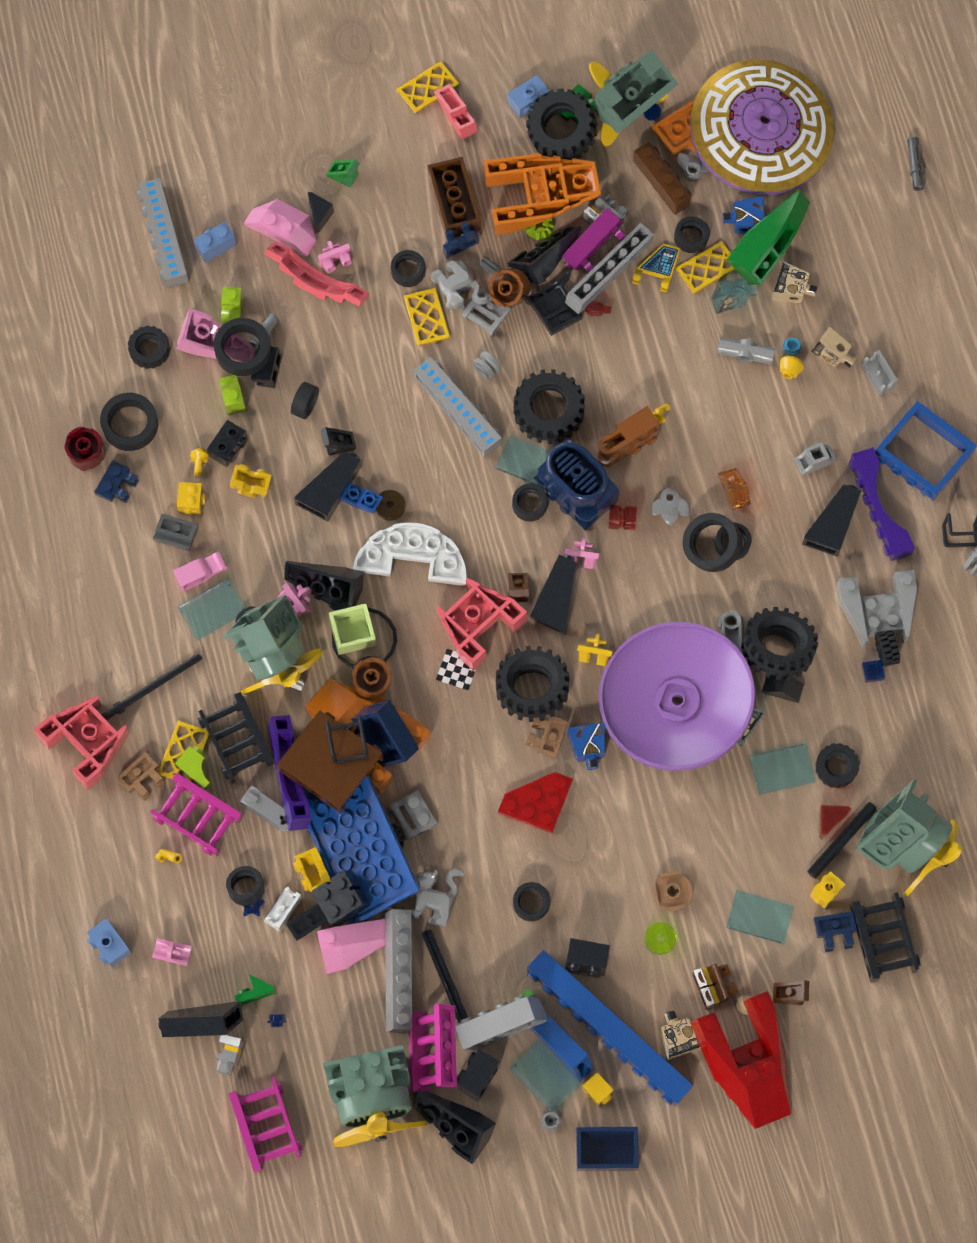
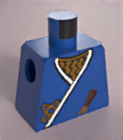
[722,196,764,234]
[567,722,605,770]

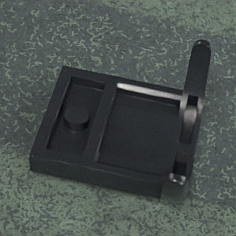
[522,272,583,336]

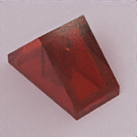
[819,805,851,840]

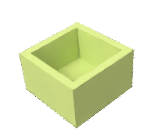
[329,604,376,655]

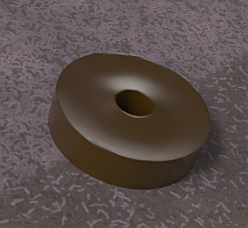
[376,490,405,521]

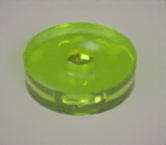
[644,922,676,955]

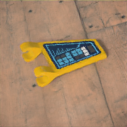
[632,244,680,293]

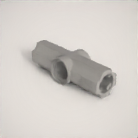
[717,337,775,365]

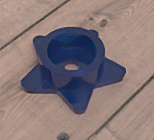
[243,899,265,916]

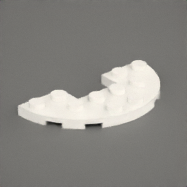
[353,523,466,586]

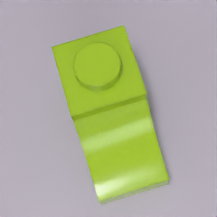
[221,287,243,325]
[218,375,246,415]
[175,746,211,790]

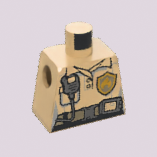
[772,262,818,303]
[811,327,856,368]
[661,1010,701,1062]

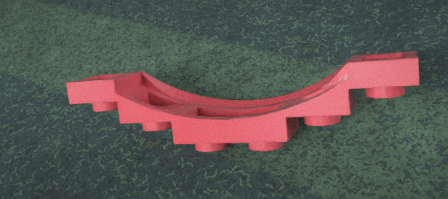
[265,241,370,307]

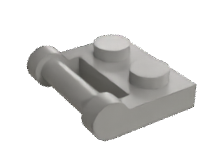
[461,289,511,336]
[387,790,437,841]

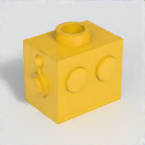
[177,482,206,515]
[810,871,845,909]

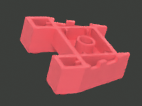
[436,578,528,671]
[34,696,129,790]

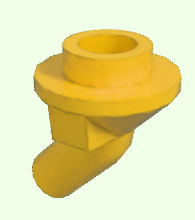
[652,404,670,424]
[190,448,209,476]

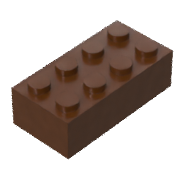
[427,157,481,237]

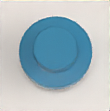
[783,337,802,356]

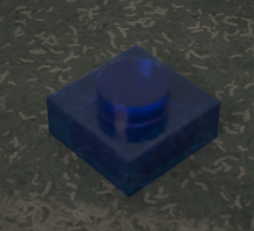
[862,660,885,683]

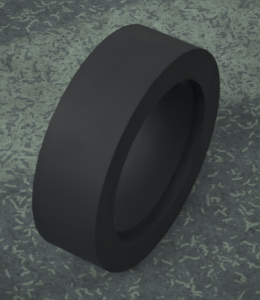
[214,318,271,376]
[100,393,158,451]
[682,513,742,572]

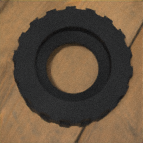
[128,325,170,369]
[815,743,860,788]

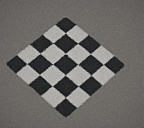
[436,649,476,690]

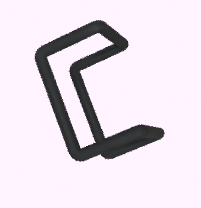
[942,513,977,547]
[325,714,369,764]

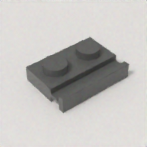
[153,514,198,551]

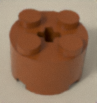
[488,269,531,307]
[352,657,391,700]

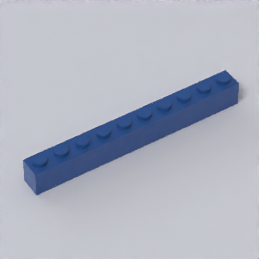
[527,950,693,1106]

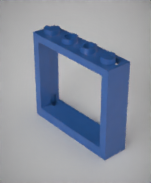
[875,401,977,501]

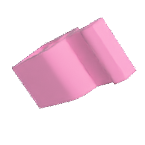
[173,552,227,592]

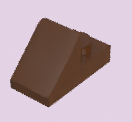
[508,573,529,602]
[773,980,810,1005]

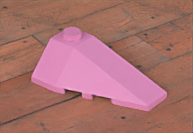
[176,308,255,362]
[317,919,385,974]

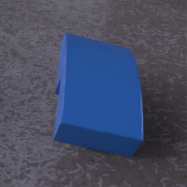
[341,483,383,514]

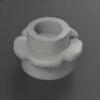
[541,1111,561,1131]

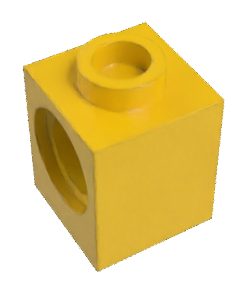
[582,1072,614,1106]

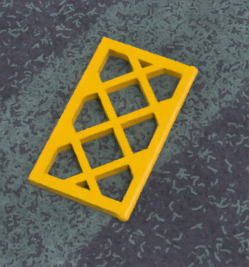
[396,61,459,114]
[675,241,735,294]
[403,288,450,346]
[157,720,209,781]

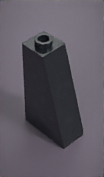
[294,451,362,522]
[802,484,861,557]
[530,554,577,635]
[158,1001,244,1037]

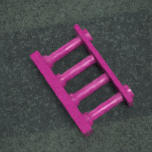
[150,773,243,856]
[409,1004,457,1092]
[228,1077,303,1173]

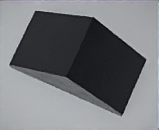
[308,192,334,233]
[761,674,804,703]

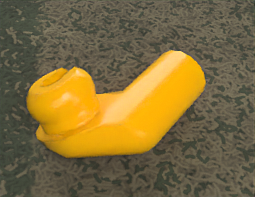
[155,849,182,863]

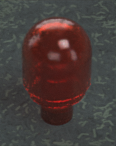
[585,301,611,317]

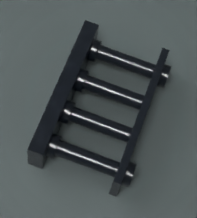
[197,692,274,784]
[850,892,921,983]

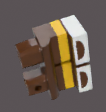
[692,964,738,1009]

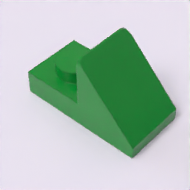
[326,159,360,187]
[235,974,276,1006]

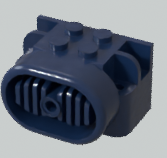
[533,439,619,530]

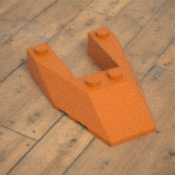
[483,153,601,235]
[305,679,431,795]

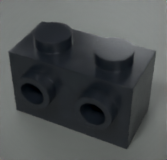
[206,420,248,467]

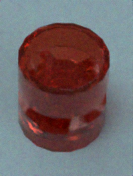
[608,505,637,531]

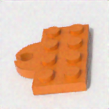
[652,99,696,156]

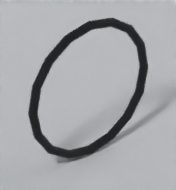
[332,607,397,668]

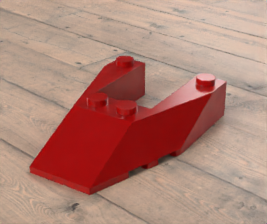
[690,991,791,1129]

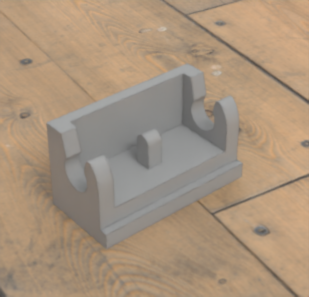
[860,350,898,396]

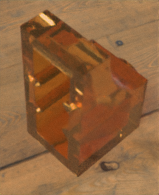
[718,468,751,510]

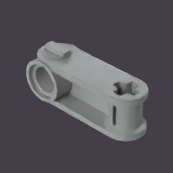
[718,611,744,653]
[240,786,289,832]

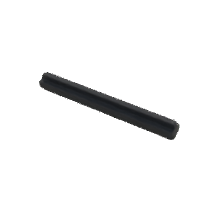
[807,802,877,879]
[422,929,468,1023]

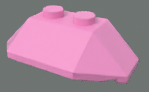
[244,199,316,257]

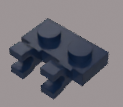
[443,222,479,259]
[94,460,139,503]
[813,911,857,952]

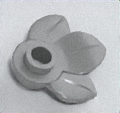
[677,150,709,180]
[651,488,689,526]

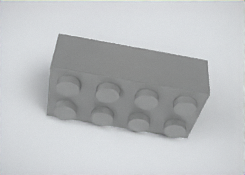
[455,994,548,1051]

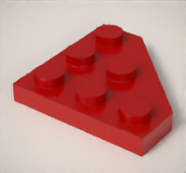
[498,772,573,834]

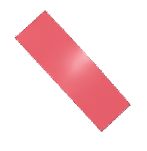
[434,84,477,139]

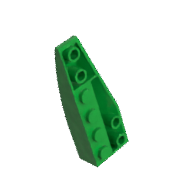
[727,190,810,285]

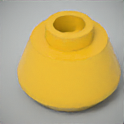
[780,355,804,379]

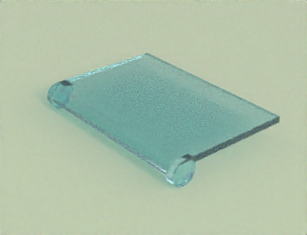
[495,436,550,488]
[177,579,245,640]
[749,743,816,795]
[726,890,794,944]
[509,1041,581,1112]

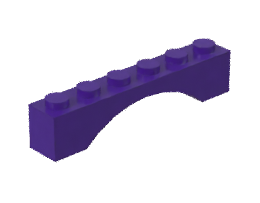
[849,447,915,561]
[268,715,311,831]

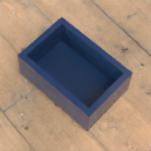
[351,700,419,767]
[576,1127,639,1171]

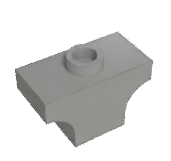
[794,442,837,476]

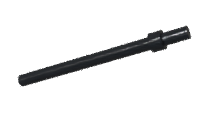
[101,653,202,720]

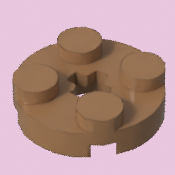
[653,872,693,912]

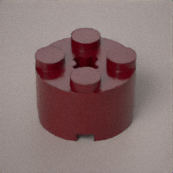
[64,427,105,471]

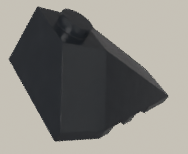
[508,225,582,285]
[284,561,364,611]
[413,1088,496,1164]

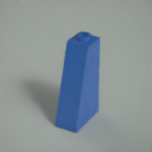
[530,1012,594,1083]

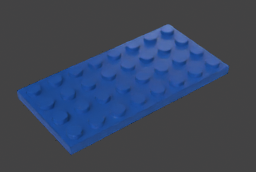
[302,774,421,924]

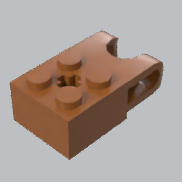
[597,406,660,467]

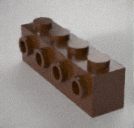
[633,142,692,215]

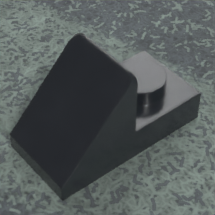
[321,427,356,455]

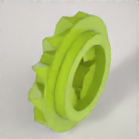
[525,219,554,240]

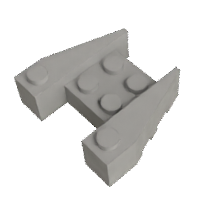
[835,570,917,648]

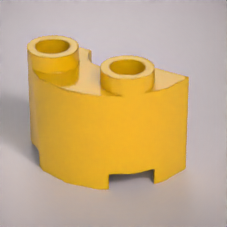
[230,464,272,498]
[293,847,331,892]

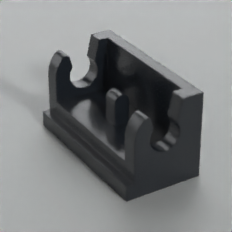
[251,345,283,389]
[285,903,328,941]

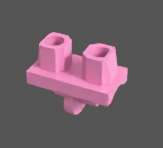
[318,241,352,273]
[564,537,599,569]
[278,583,312,617]
[152,938,192,966]

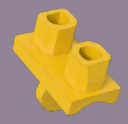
[577,633,613,666]

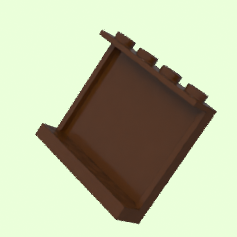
[277,710,384,814]

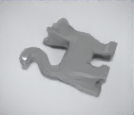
[431,260,489,311]
[411,868,464,928]

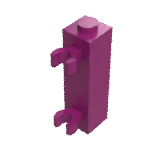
[562,207,627,272]

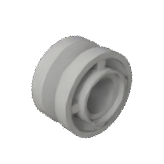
[473,351,502,381]

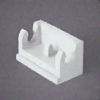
[264,887,302,932]

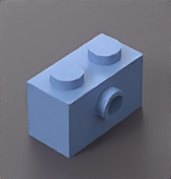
[507,75,549,118]
[194,222,236,263]
[87,918,131,967]

